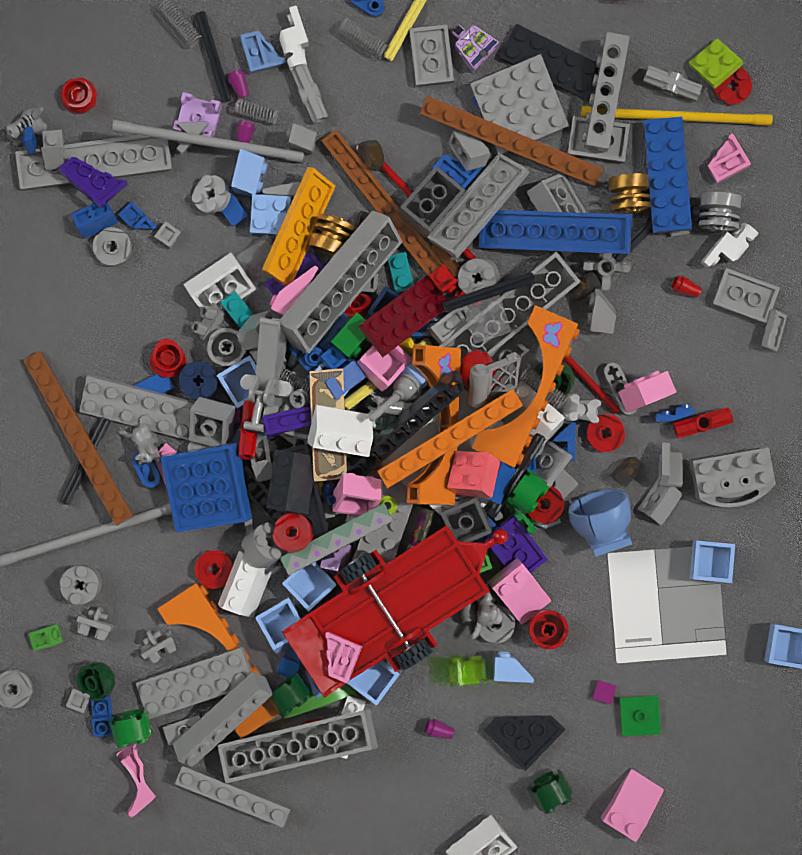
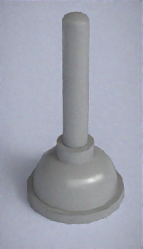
[368,373,422,422]

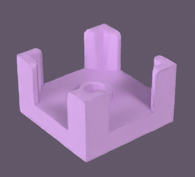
[173,92,222,137]

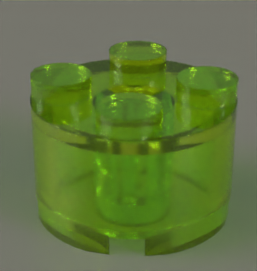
[447,656,488,687]

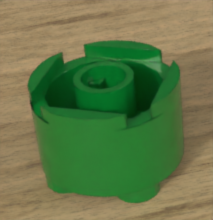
[506,469,550,514]
[109,709,152,748]

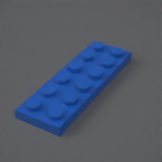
[644,116,692,233]

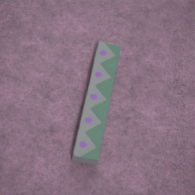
[280,503,393,575]

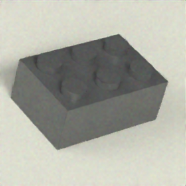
[397,166,466,238]

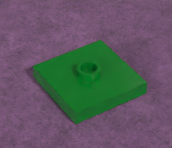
[619,695,661,737]

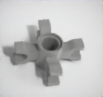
[583,253,631,290]

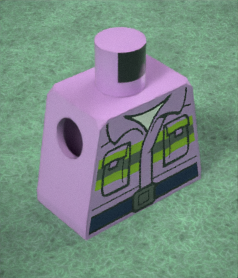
[452,24,499,72]

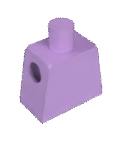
[320,544,353,575]

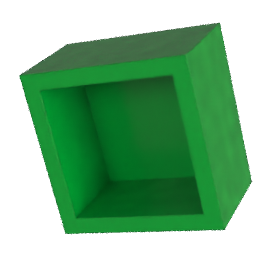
[331,313,371,360]

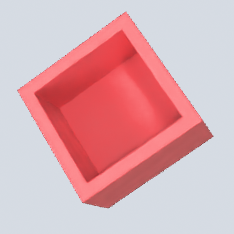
[447,451,500,498]

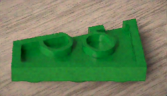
[504,501,537,534]

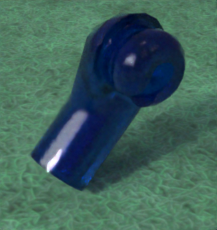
[321,482,336,505]

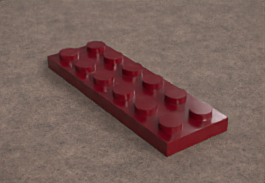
[358,275,447,358]

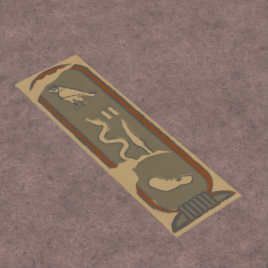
[309,369,347,481]

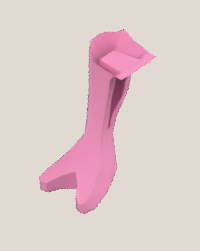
[117,743,156,818]

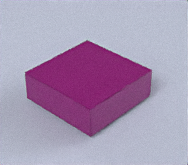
[592,680,616,704]

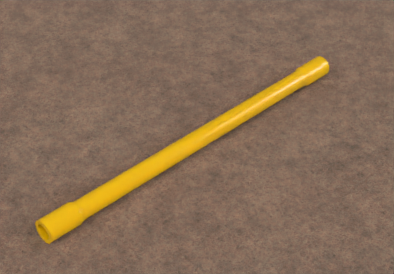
[581,106,773,126]

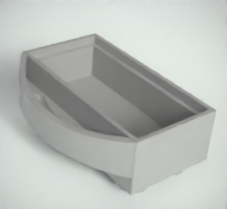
[689,447,776,507]

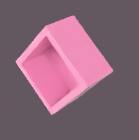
[357,345,412,391]
[618,371,677,413]
[332,473,381,516]

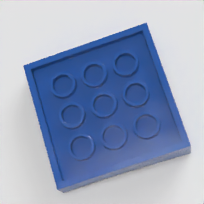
[160,442,252,533]

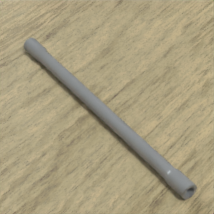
[111,120,304,163]
[0,503,172,567]

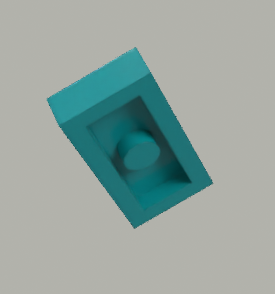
[388,252,414,293]
[220,290,254,329]

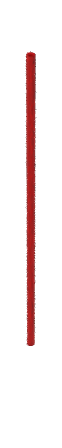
[378,161,620,414]

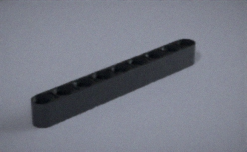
[334,371,464,487]

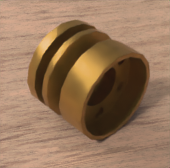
[609,173,651,214]
[308,214,357,256]

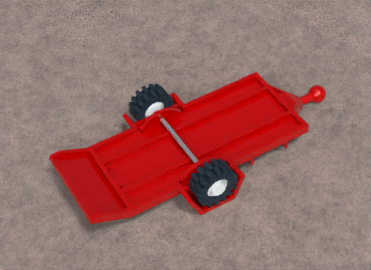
[282,525,508,698]

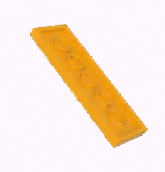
[262,167,335,287]

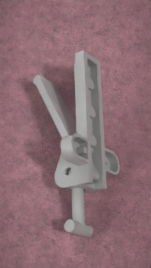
[240,317,294,432]

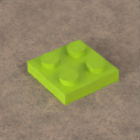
[689,38,744,89]

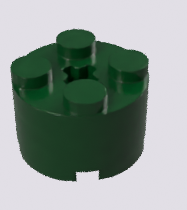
[268,673,312,718]
[527,770,572,814]

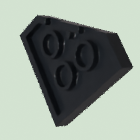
[484,715,566,771]

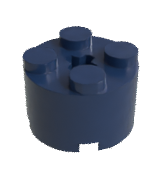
[179,361,220,401]

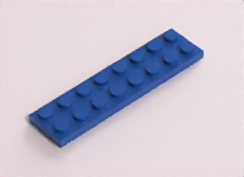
[479,210,632,254]

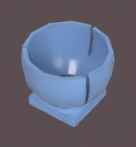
[568,489,632,557]

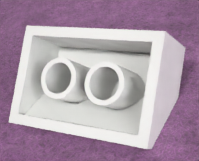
[184,253,256,311]
[501,380,565,447]
[307,405,373,457]
[218,551,275,618]
[446,815,518,855]

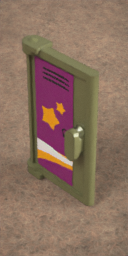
[403,505,435,553]

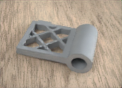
[468,352,521,408]

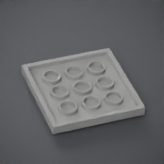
[470,54,569,154]

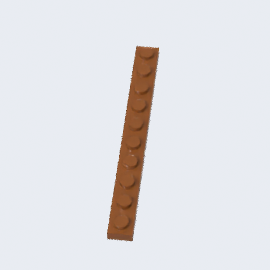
[419,96,603,186]
[321,129,443,278]
[23,351,134,526]

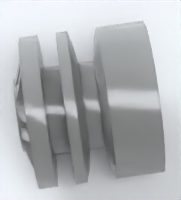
[698,192,742,232]

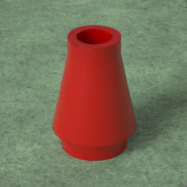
[671,275,702,298]

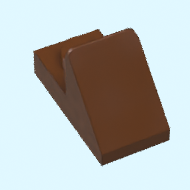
[431,245,461,278]

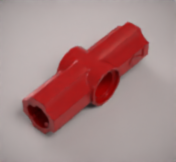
[238,400,258,460]
[673,407,733,439]

